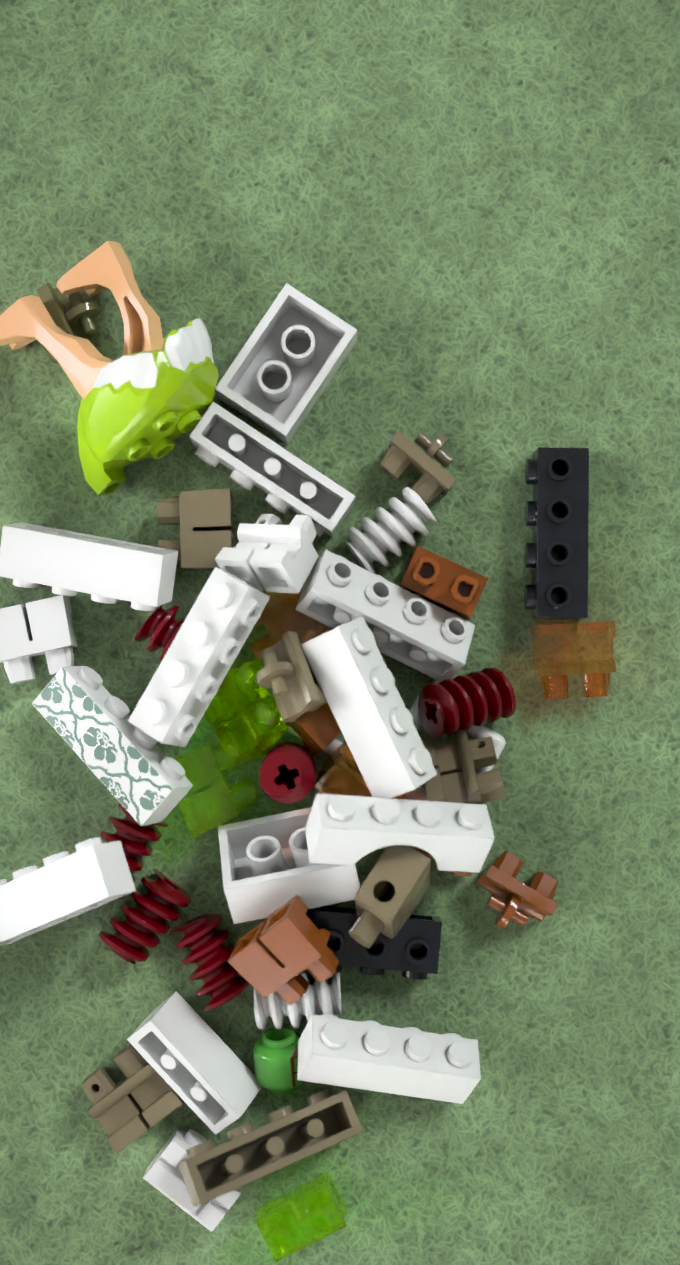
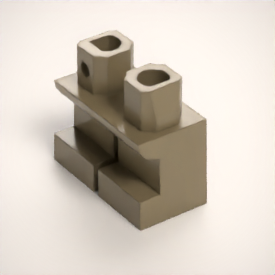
[157,488,234,571]
[421,730,506,805]
[82,1044,184,1154]

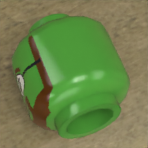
[252,1026,306,1095]

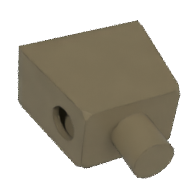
[348,845,431,948]

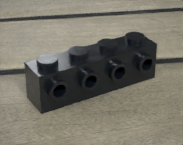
[524,447,589,620]
[306,906,442,980]

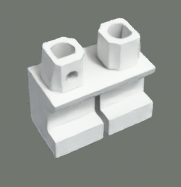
[215,514,319,594]
[0,595,78,684]

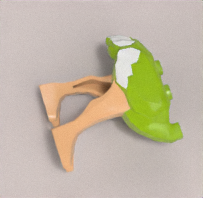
[0,241,219,496]

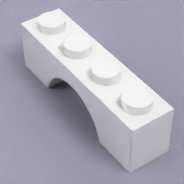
[305,793,495,873]

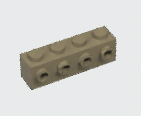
[178,1088,363,1207]

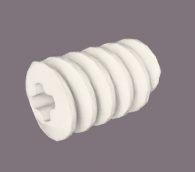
[345,487,439,574]
[254,971,341,1030]

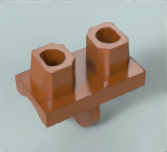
[475,851,558,928]

